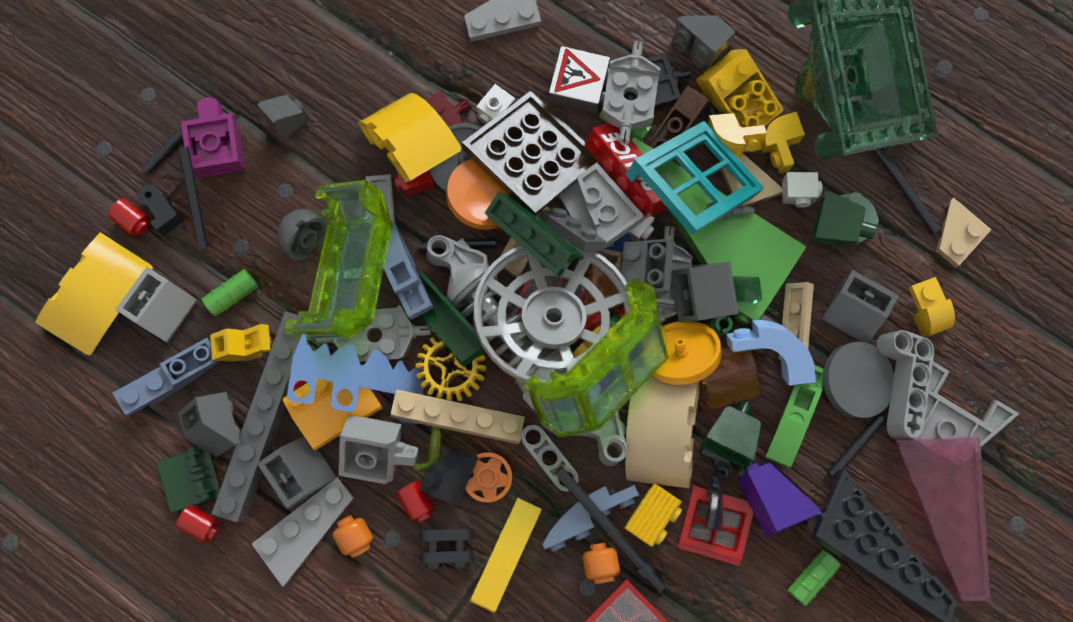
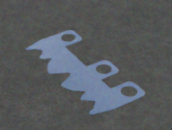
[287,334,424,424]

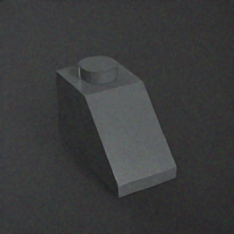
[257,95,308,140]

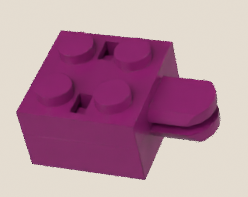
[181,97,246,179]

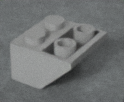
[115,267,198,342]

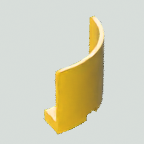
[358,93,461,183]
[35,232,153,355]

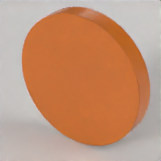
[446,159,509,230]

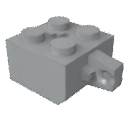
[339,415,418,484]

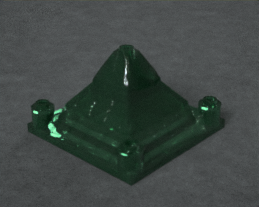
[787,0,938,160]

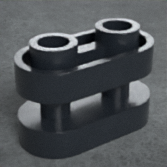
[419,528,474,569]

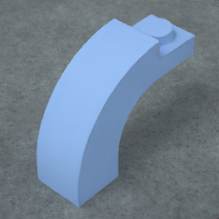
[727,320,816,386]

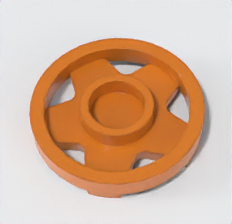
[465,453,512,503]

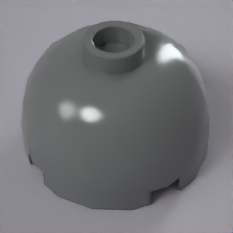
[277,208,330,261]

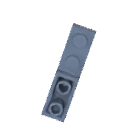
[372,223,434,320]
[113,338,219,417]
[543,485,639,552]

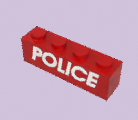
[585,123,667,219]

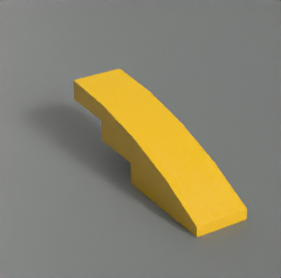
[470,498,542,613]

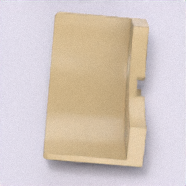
[625,370,699,488]

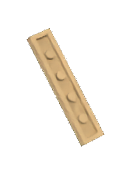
[390,389,525,444]

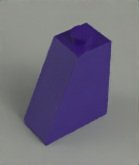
[737,463,821,538]

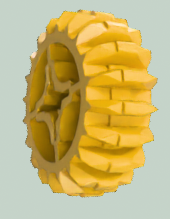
[416,337,486,402]

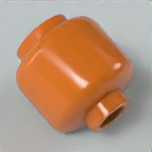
[333,515,373,558]
[583,542,620,584]

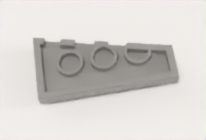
[252,477,355,587]

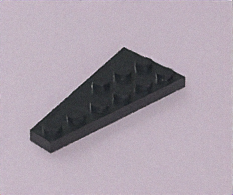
[810,468,958,622]

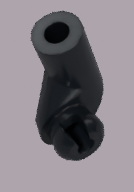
[700,448,732,479]

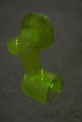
[414,426,441,471]

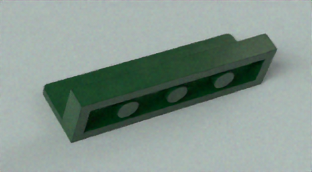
[484,192,585,277]
[418,271,485,367]

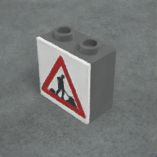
[549,46,610,113]

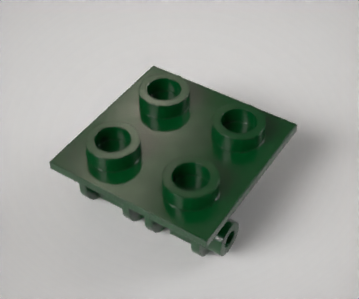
[157,447,221,513]

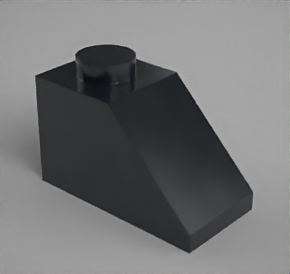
[419,449,478,506]

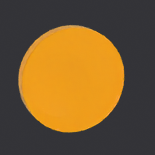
[644,321,722,385]

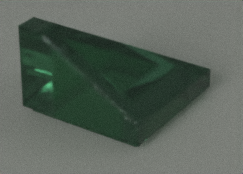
[733,276,762,303]

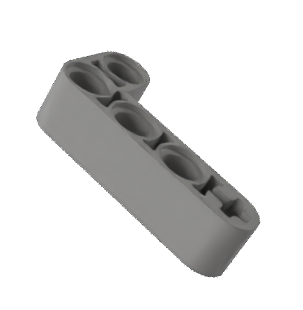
[877,330,934,439]

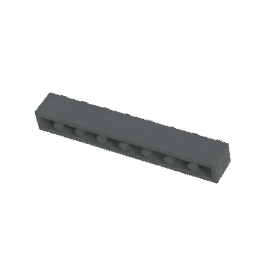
[212,311,316,522]

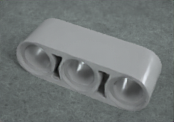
[521,425,578,492]

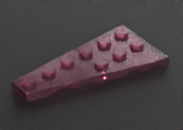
[895,437,991,601]

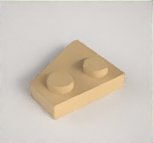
[720,154,784,206]
[936,197,991,268]

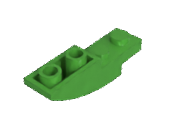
[765,365,824,469]

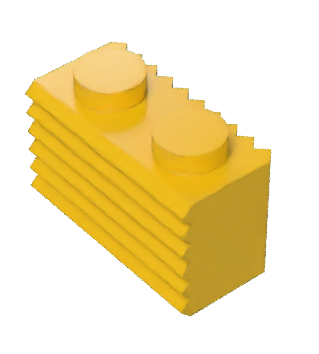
[624,483,682,547]

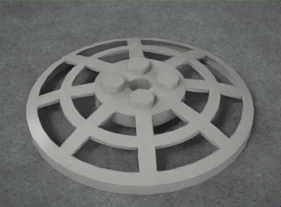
[474,242,636,389]

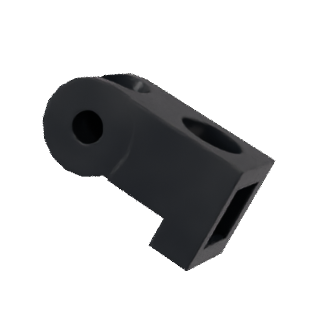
[137,184,184,236]

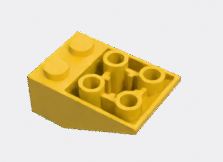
[696,49,784,128]

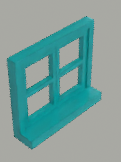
[625,121,764,236]

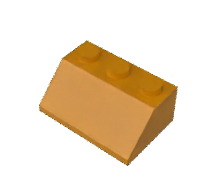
[282,378,383,451]

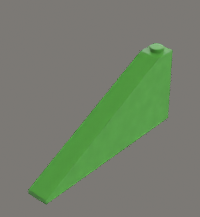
[632,137,806,326]

